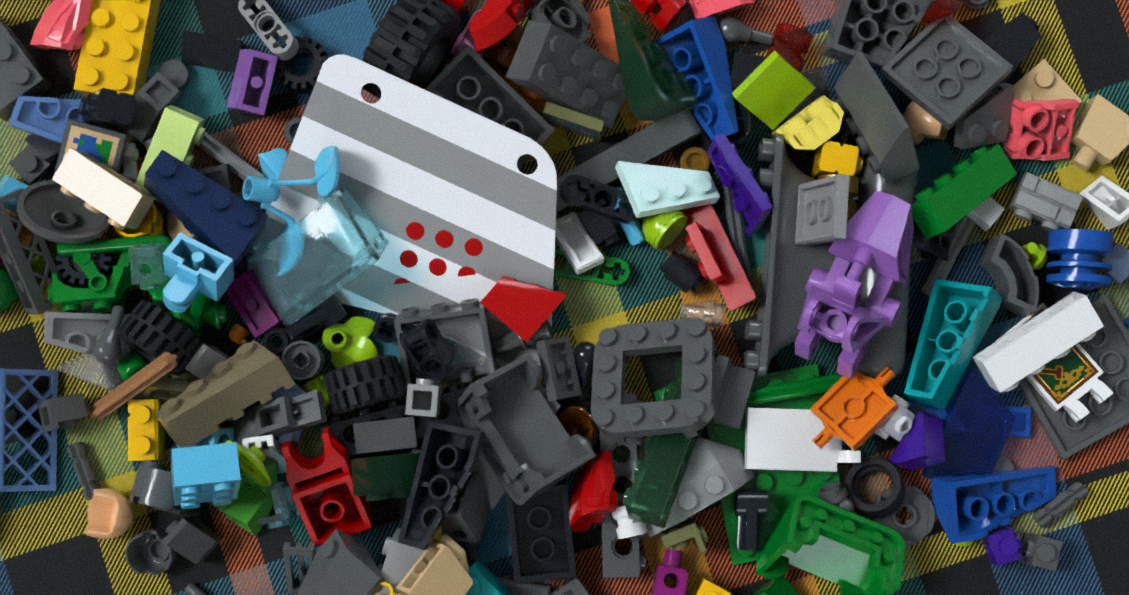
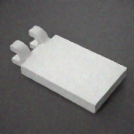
[744,407,861,472]

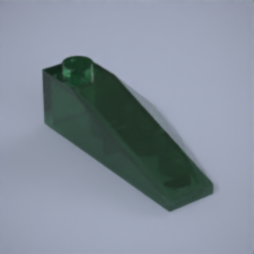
[608,0,698,122]

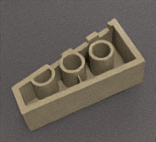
[154,340,296,448]

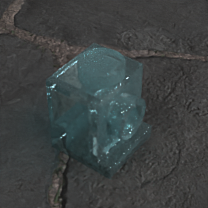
[128,243,167,290]

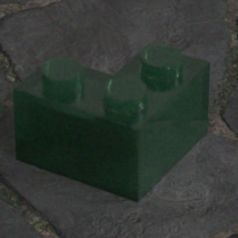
[351,452,420,501]

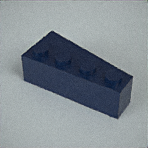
[144,150,268,271]

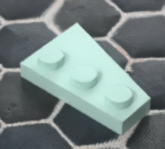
[615,161,720,218]

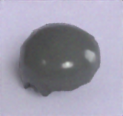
[125,529,177,576]

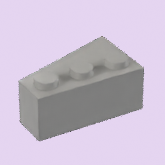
[372,527,426,595]

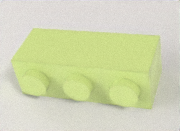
[135,105,206,202]

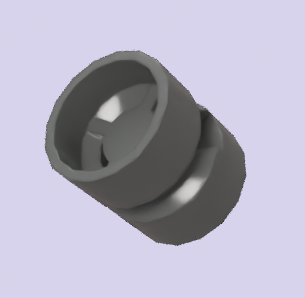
[281,340,326,381]

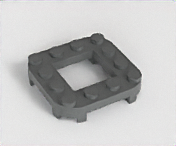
[591,318,718,444]

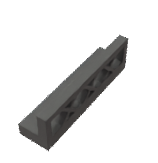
[0,188,63,314]

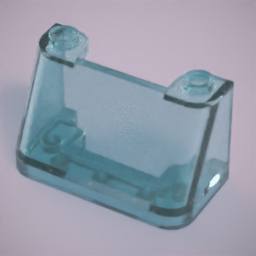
[247,185,389,326]

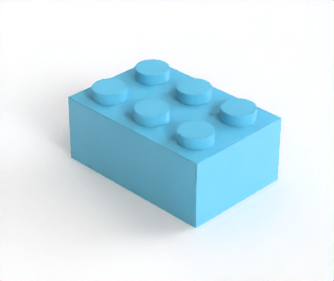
[171,442,241,509]

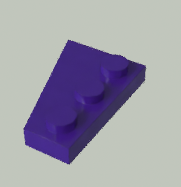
[707,133,773,238]

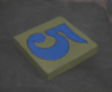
[543,102,604,142]

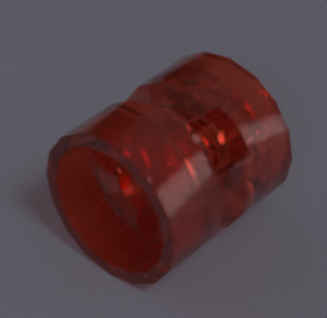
[764,23,814,72]

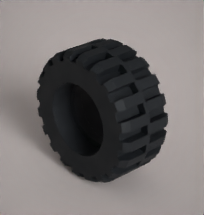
[362,0,461,99]

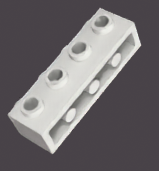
[972,291,1104,393]

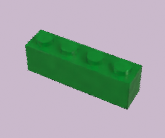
[911,143,1017,239]

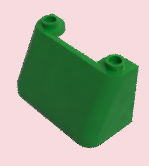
[755,494,905,595]

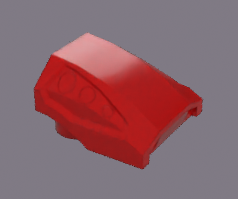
[569,451,618,532]

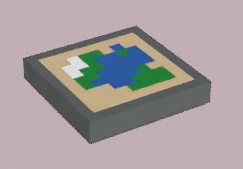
[54,119,129,175]

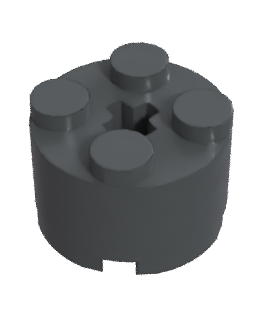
[129,460,191,516]

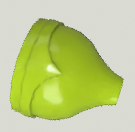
[641,210,688,251]

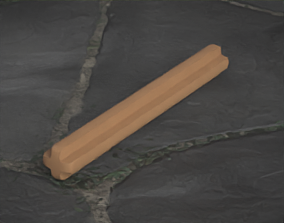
[89,352,178,421]

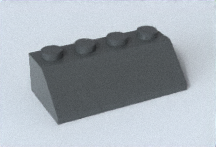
[833,51,920,184]

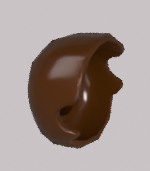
[557,406,600,447]

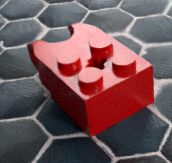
[281,426,373,547]

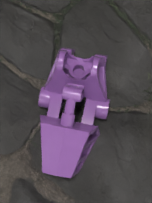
[795,190,914,379]

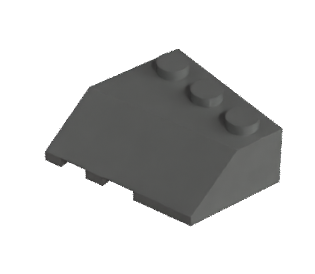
[821,0,935,68]

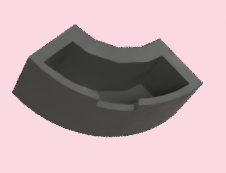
[979,233,1039,317]

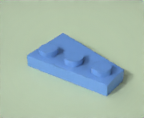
[8,96,107,145]

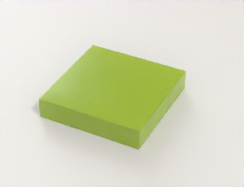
[732,50,816,130]

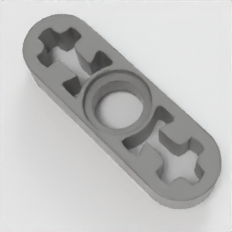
[238,0,299,60]

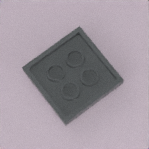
[881,11,1013,130]

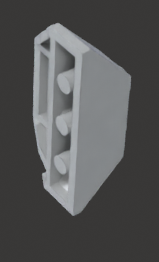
[637,438,755,537]

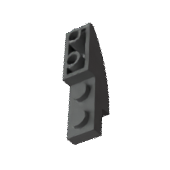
[220,390,327,445]

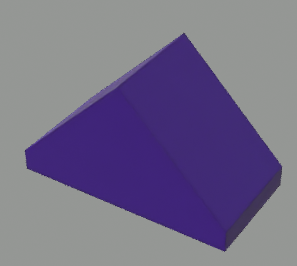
[889,411,945,471]

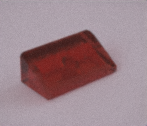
[921,0,964,25]

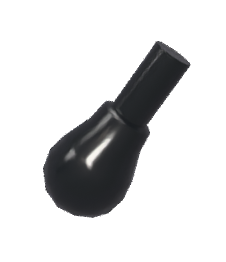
[573,341,596,400]

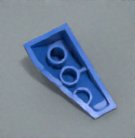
[651,16,739,141]
[931,466,1057,543]

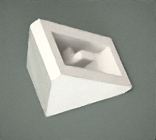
[1079,175,1129,230]

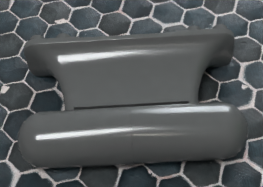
[742,133,917,383]

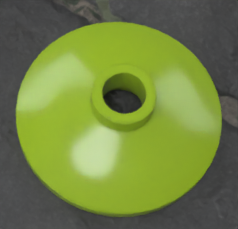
[225,440,272,487]

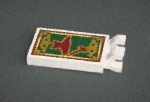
[995,303,1113,423]

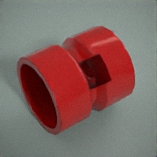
[631,0,687,33]

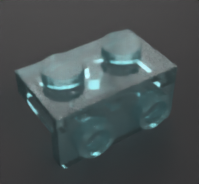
[258,481,299,529]

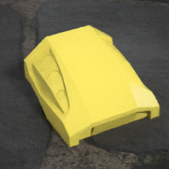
[771,95,844,150]

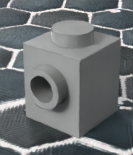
[405,378,441,417]

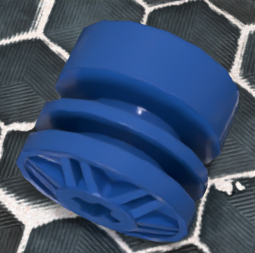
[1046,229,1114,290]

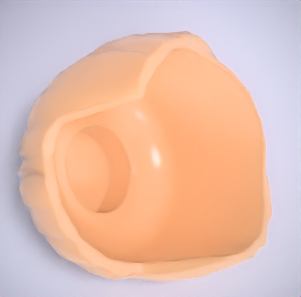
[903,101,949,145]
[85,488,134,539]

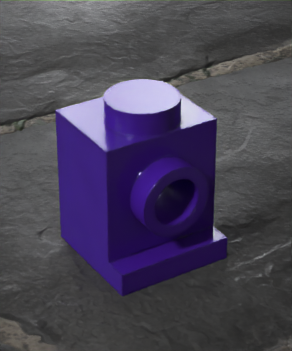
[982,525,1022,566]

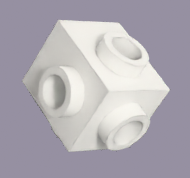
[874,394,915,442]

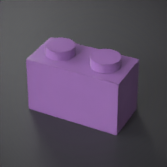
[226,49,278,115]

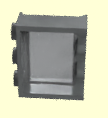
[394,298,498,390]

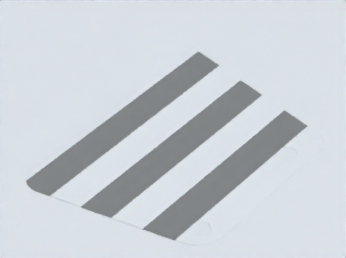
[247,54,557,376]

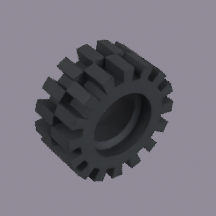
[275,36,329,93]

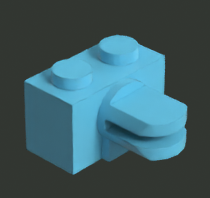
[162,232,234,312]

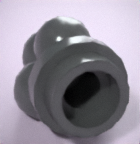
[817,481,854,512]

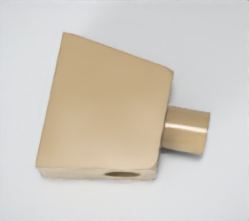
[1070,94,1129,171]

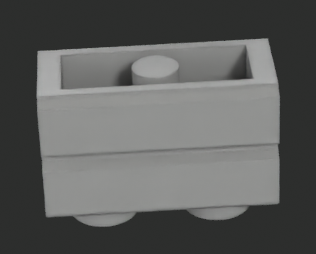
[1008,172,1083,231]

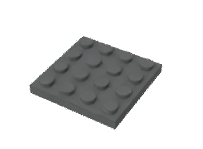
[1018,295,1129,460]

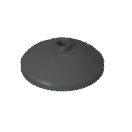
[17,180,110,244]

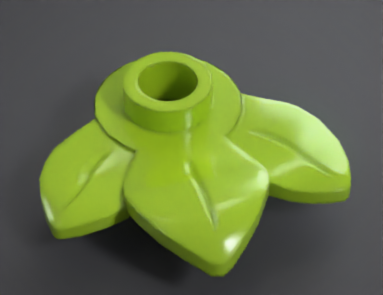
[322,316,379,368]

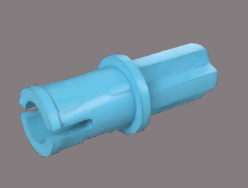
[605,186,646,246]

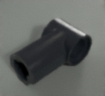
[282,288,347,342]
[735,489,768,551]

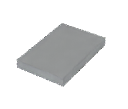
[795,174,850,246]

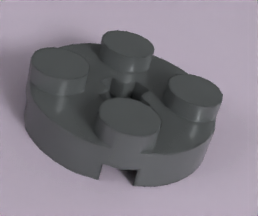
[873,485,935,546]

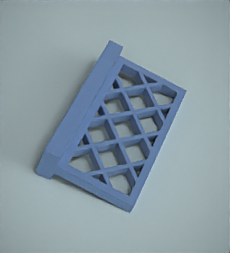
[0,368,58,492]

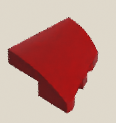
[480,276,567,342]

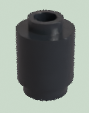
[660,250,705,294]

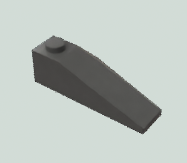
[297,529,385,595]

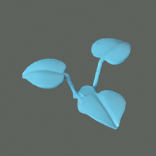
[242,146,340,276]

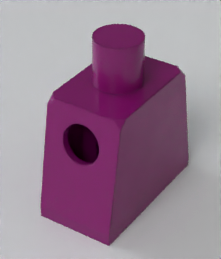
[651,549,688,595]

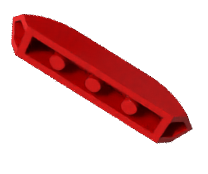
[469,0,538,54]

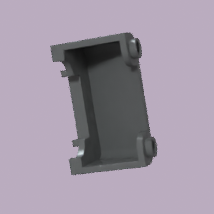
[456,353,596,505]

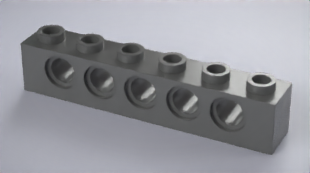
[600,393,646,578]

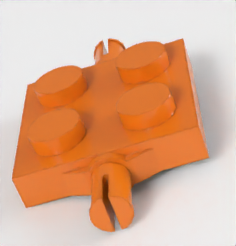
[810,366,899,451]

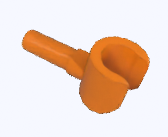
[229,323,249,346]

